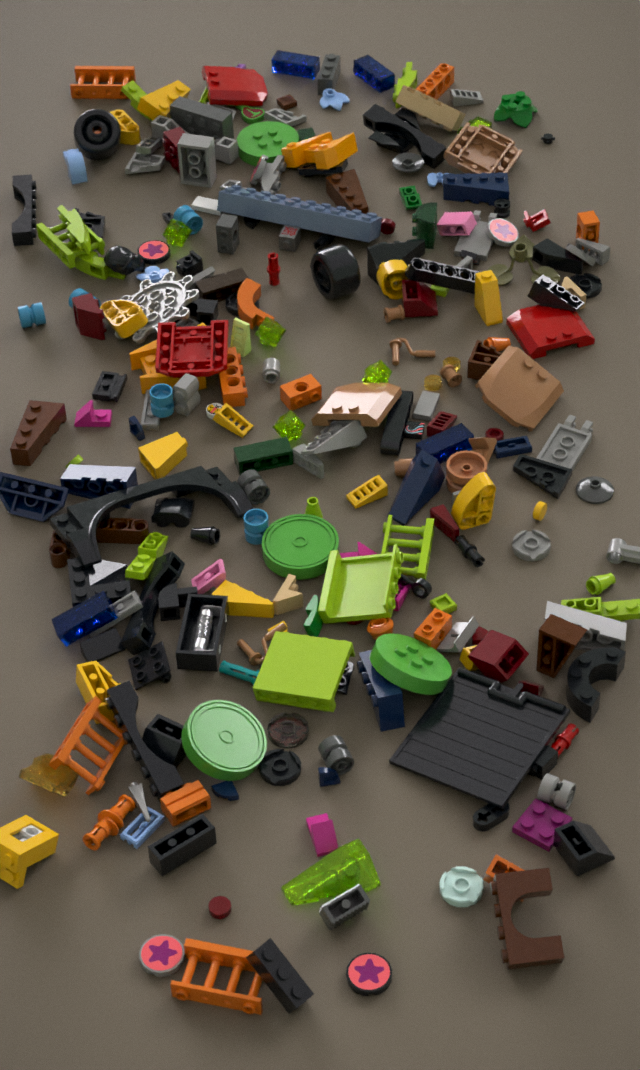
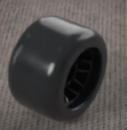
[74,109,121,161]
[311,244,361,300]

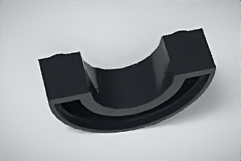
[566,647,626,723]

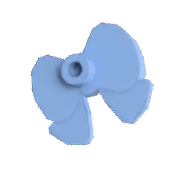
[427,172,450,187]

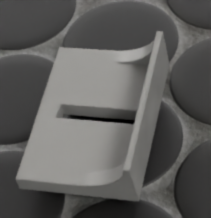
[437,616,479,653]

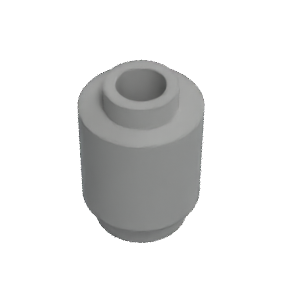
[263,358,280,384]

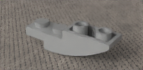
[261,155,286,195]

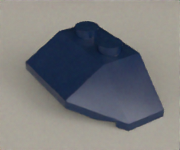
[0,472,69,522]

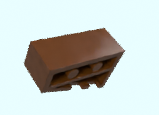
[467,340,502,380]
[536,614,587,678]

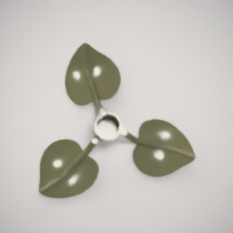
[487,234,561,286]

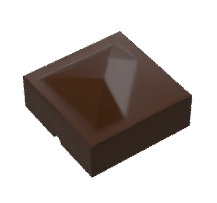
[277,94,297,110]

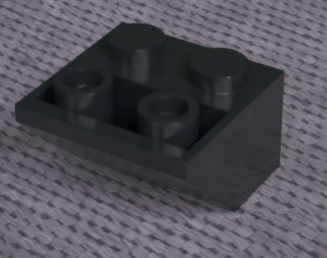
[142,714,186,768]
[553,820,615,877]

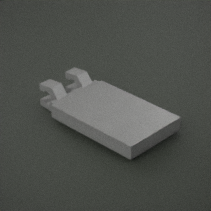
[454,210,497,261]
[537,414,593,471]

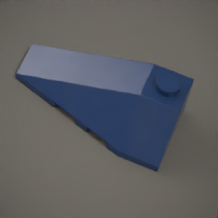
[387,450,445,526]

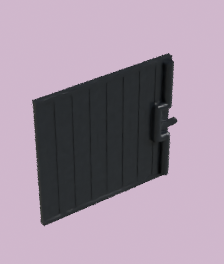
[389,667,570,809]

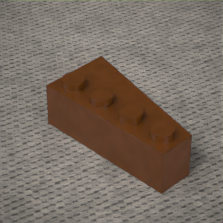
[326,169,368,214]
[10,400,67,466]

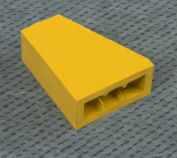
[474,270,503,326]
[138,432,188,480]

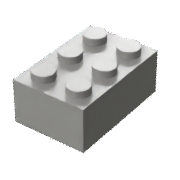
[177,133,217,188]

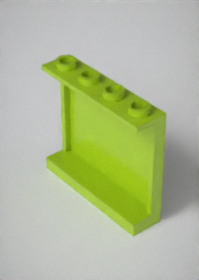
[318,544,404,624]
[253,631,355,712]

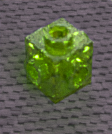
[162,218,192,247]
[255,317,287,347]
[362,360,392,383]
[273,410,306,441]

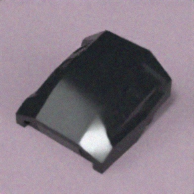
[151,497,195,528]

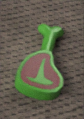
[227,105,265,124]

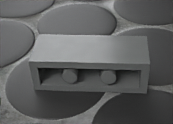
[318,54,341,95]

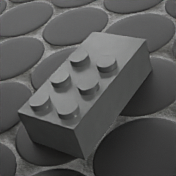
[170,96,234,140]

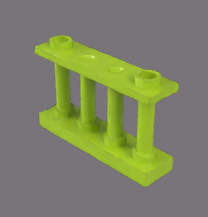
[36,211,105,269]
[381,515,434,587]

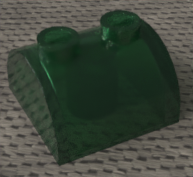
[412,202,437,249]

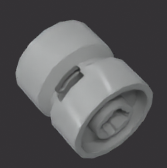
[537,773,576,810]

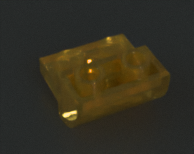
[19,753,79,797]

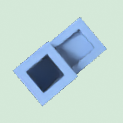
[63,149,88,185]

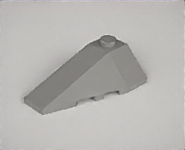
[301,420,367,455]

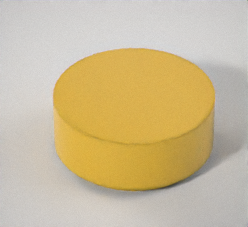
[533,501,547,521]

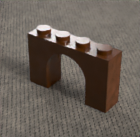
[490,868,565,970]

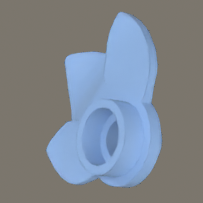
[320,88,350,111]
[136,266,169,283]

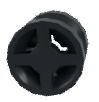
[494,198,510,219]

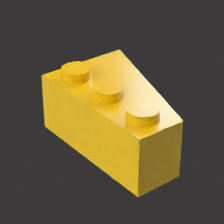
[137,80,190,120]
[76,660,121,724]

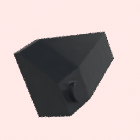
[367,239,425,285]

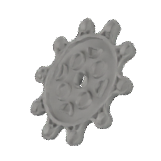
[114,271,199,344]

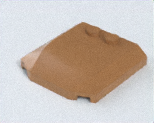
[444,122,523,174]
[475,346,564,432]
[311,383,402,427]

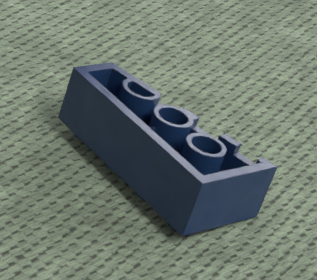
[443,172,509,206]
[60,464,138,509]
[356,650,405,732]

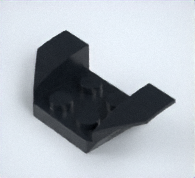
[369,107,420,154]

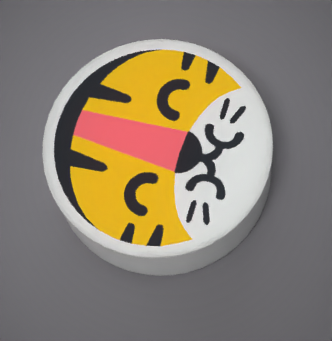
[206,403,223,419]

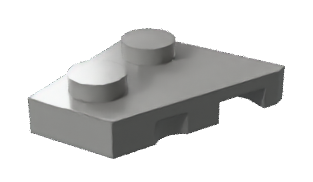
[264,108,307,127]
[125,152,165,174]

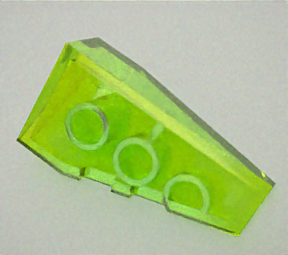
[281,838,381,905]

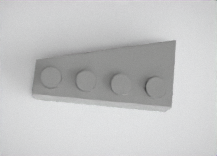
[545,601,627,651]

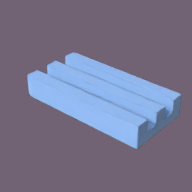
[120,806,165,849]

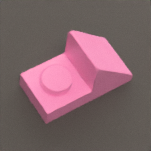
[191,558,226,594]

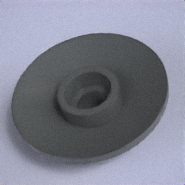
[392,153,424,173]
[576,476,614,504]

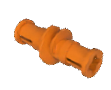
[83,794,136,851]

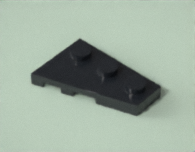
[298,159,348,177]
[513,454,572,499]

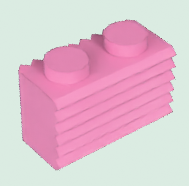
[436,211,477,236]

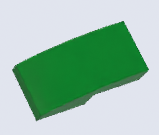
[399,185,422,210]
[303,595,323,637]

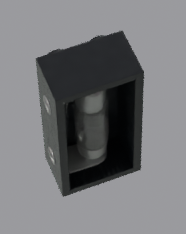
[176,594,229,672]

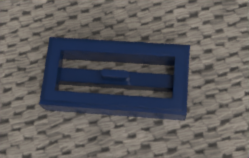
[493,435,532,459]

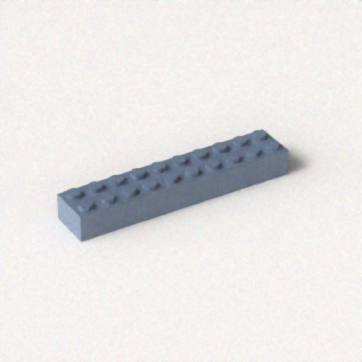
[217,185,382,242]

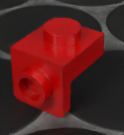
[523,209,551,232]

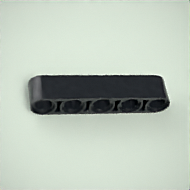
[405,258,479,294]
[380,390,413,456]

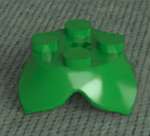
[494,91,538,128]

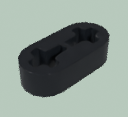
[473,802,509,832]

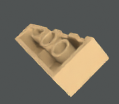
[396,85,466,132]

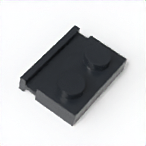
[92,371,127,402]

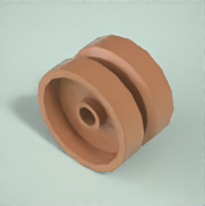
[446,450,487,493]

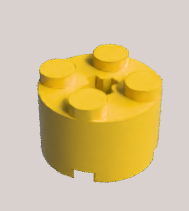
[377,260,408,299]

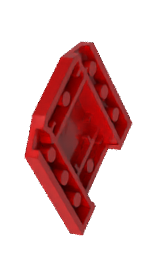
[202,66,268,106]
[506,305,595,359]
[155,320,229,378]

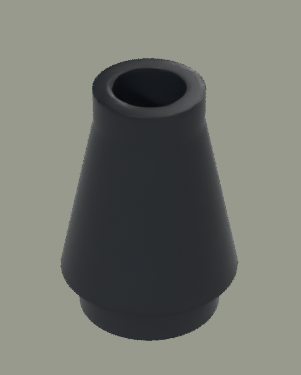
[190,526,220,545]

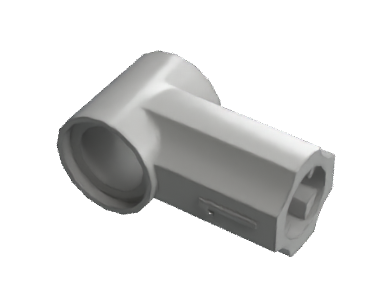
[606,538,640,564]

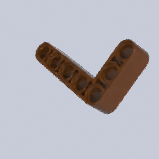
[49,518,149,568]

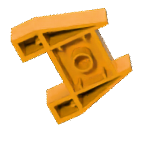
[281,132,358,169]
[129,339,206,394]

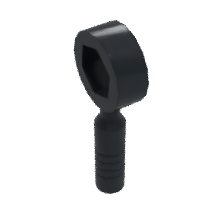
[398,574,432,599]

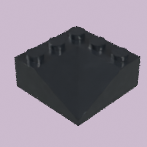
[67,558,131,619]

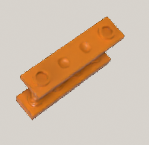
[70,66,136,99]
[48,696,126,795]
[170,938,263,1015]

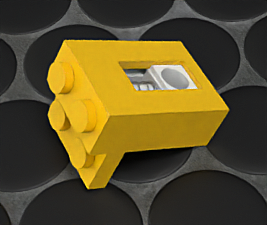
[0,815,59,889]

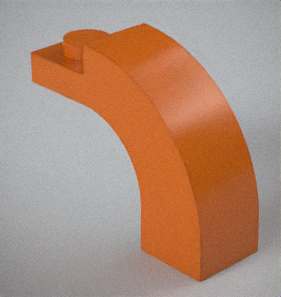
[237,278,274,333]

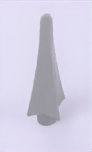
[128,782,151,822]

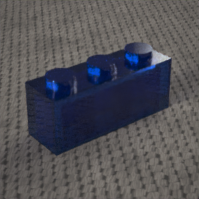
[272,50,320,79]
[353,55,395,93]
[416,423,474,464]
[51,591,118,646]

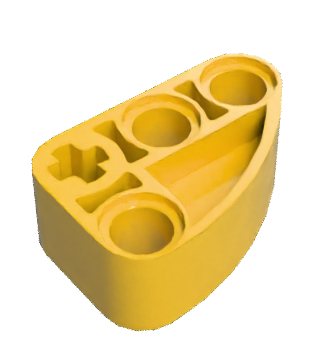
[110,110,141,145]
[100,300,148,338]
[451,472,496,530]

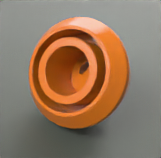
[367,618,394,640]

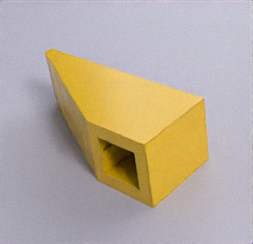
[211,580,274,618]

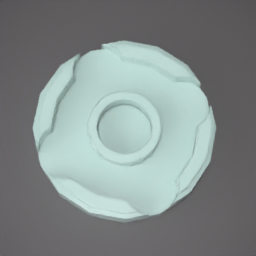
[439,866,484,907]

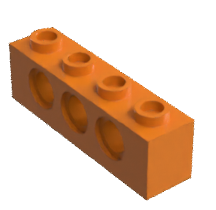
[416,63,454,100]
[218,347,248,407]

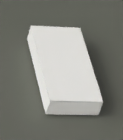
[191,196,223,216]

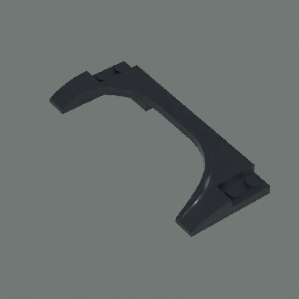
[50,466,253,568]

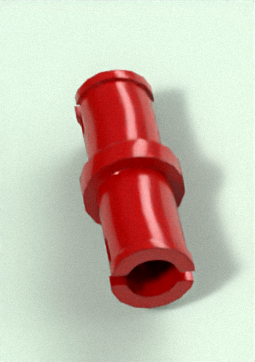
[267,252,280,286]
[551,723,579,759]

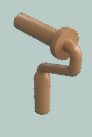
[390,338,435,366]
[237,622,287,666]

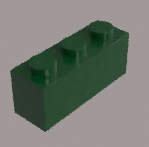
[233,437,293,475]

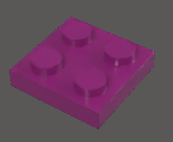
[512,798,573,852]

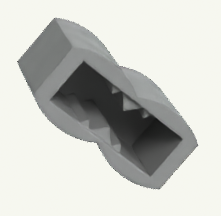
[173,373,200,417]

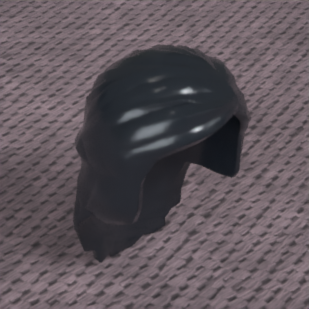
[104,245,145,276]

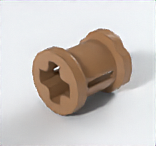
[384,305,405,323]
[440,364,462,388]

